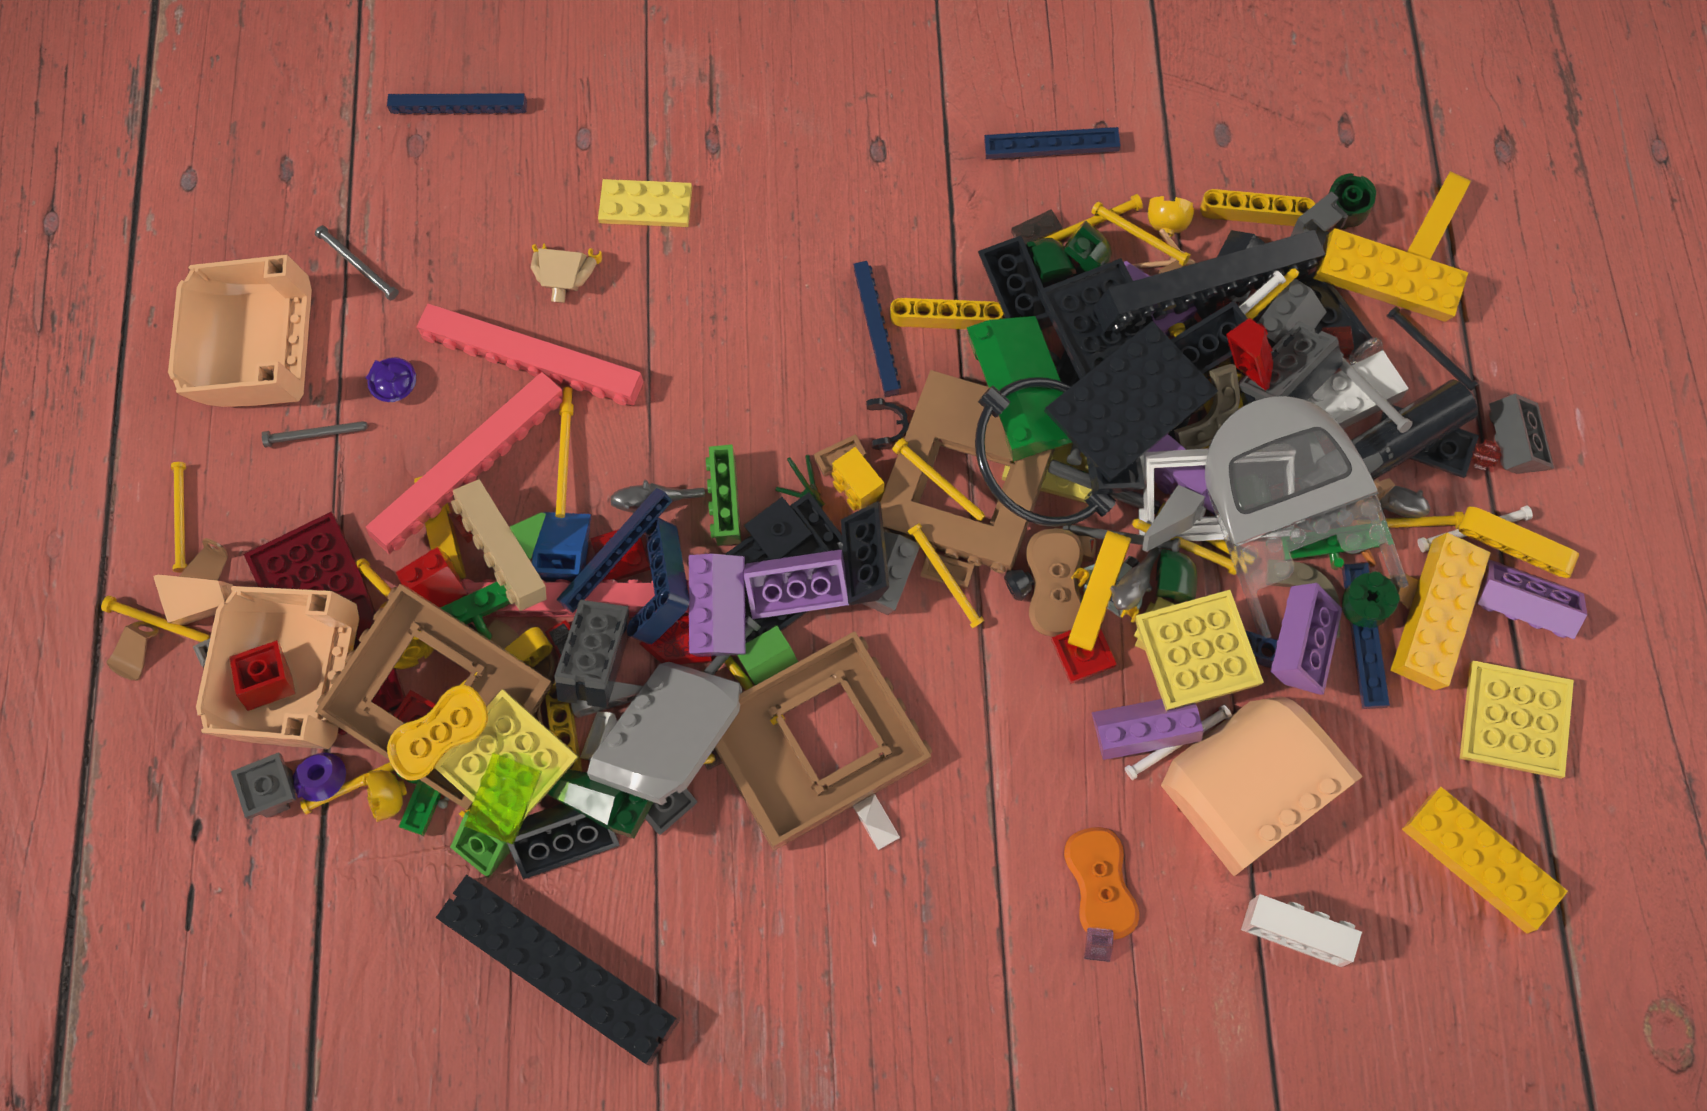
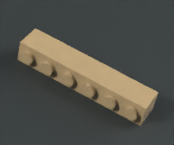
[451,479,547,611]

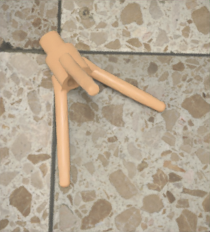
[1132,229,1195,268]

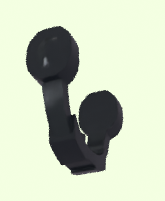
[866,398,909,450]

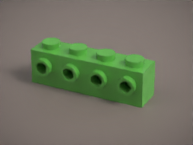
[706,444,741,546]

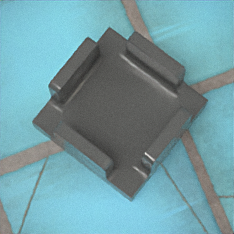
[1290,191,1348,247]
[231,752,296,819]

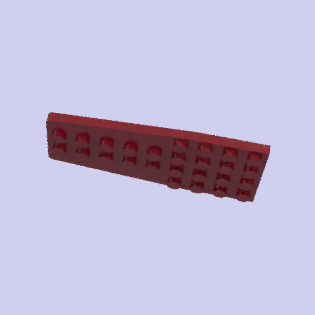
[243,511,406,735]

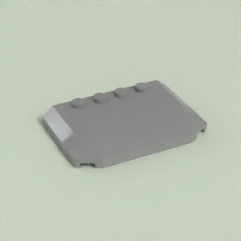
[587,662,742,805]

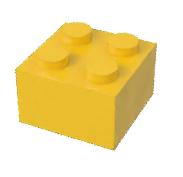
[831,447,884,511]

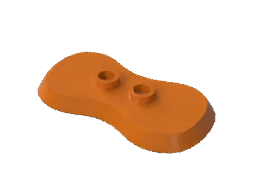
[1064,827,1139,941]

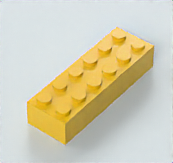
[1313,228,1468,322]
[1390,532,1490,691]
[1402,787,1568,934]

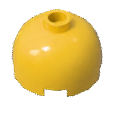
[1148,196,1194,237]
[363,770,407,822]

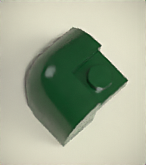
[1064,221,1112,276]
[1026,238,1076,284]
[1155,549,1198,605]

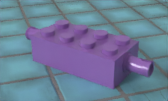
[1147,435,1220,516]

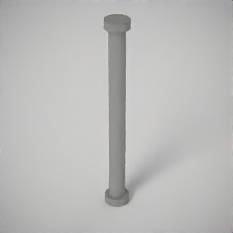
[1340,351,1412,433]

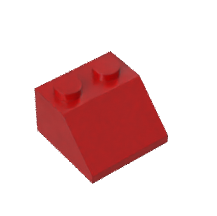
[1226,318,1273,391]
[396,547,469,608]
[229,640,296,711]

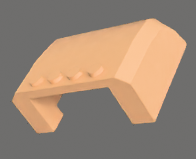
[168,255,312,407]
[196,586,359,749]
[1161,697,1363,876]

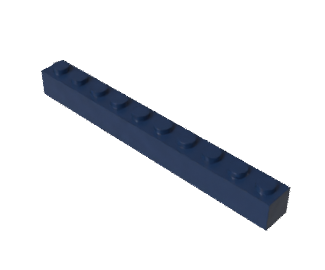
[387,93,527,114]
[853,261,901,397]
[556,488,672,613]

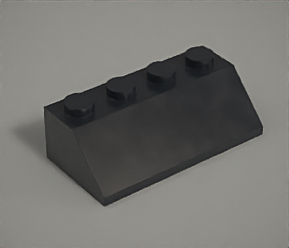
[978,235,1053,330]
[1171,301,1248,379]
[505,803,620,880]

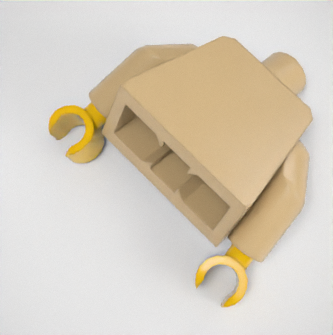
[531,243,602,303]

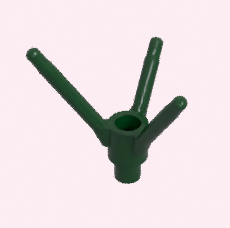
[775,455,825,508]

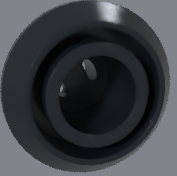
[1004,569,1034,601]

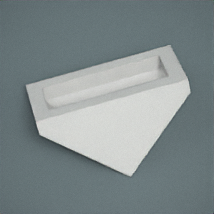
[580,711,617,760]
[853,794,900,850]

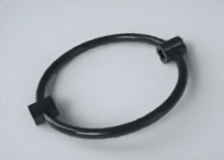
[975,377,1116,527]

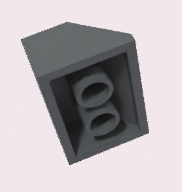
[1257,279,1326,348]
[1489,393,1554,474]
[862,532,920,615]

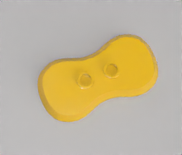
[387,685,488,781]

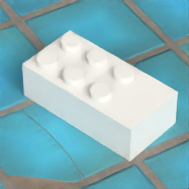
[1307,350,1409,440]
[1241,894,1362,967]

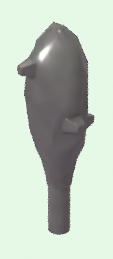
[610,480,705,513]
[1377,485,1431,518]
[1110,547,1162,610]

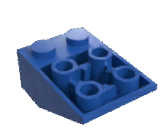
[532,512,591,583]

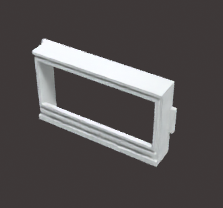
[1139,444,1296,541]

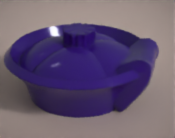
[366,357,416,402]
[292,753,346,802]

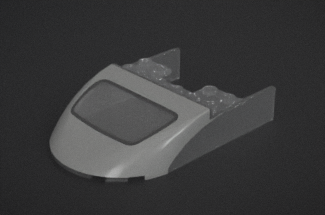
[1205,396,1409,639]

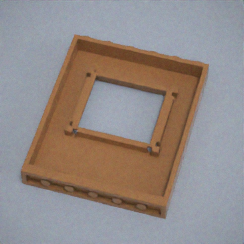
[880,370,1055,574]
[315,584,555,810]
[715,631,932,851]

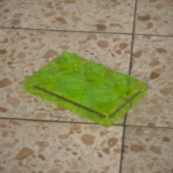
[464,753,542,844]

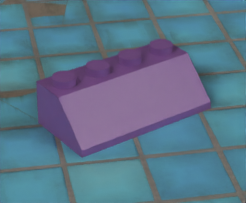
[744,549,849,619]
[689,554,746,657]
[1477,560,1587,639]
[1271,583,1342,695]
[1092,699,1203,760]

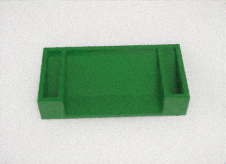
[967,316,1072,462]

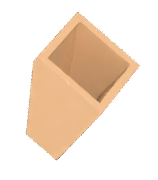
[153,575,233,625]

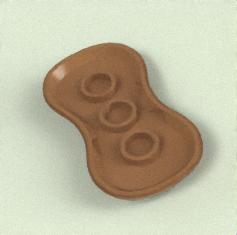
[1026,529,1083,637]

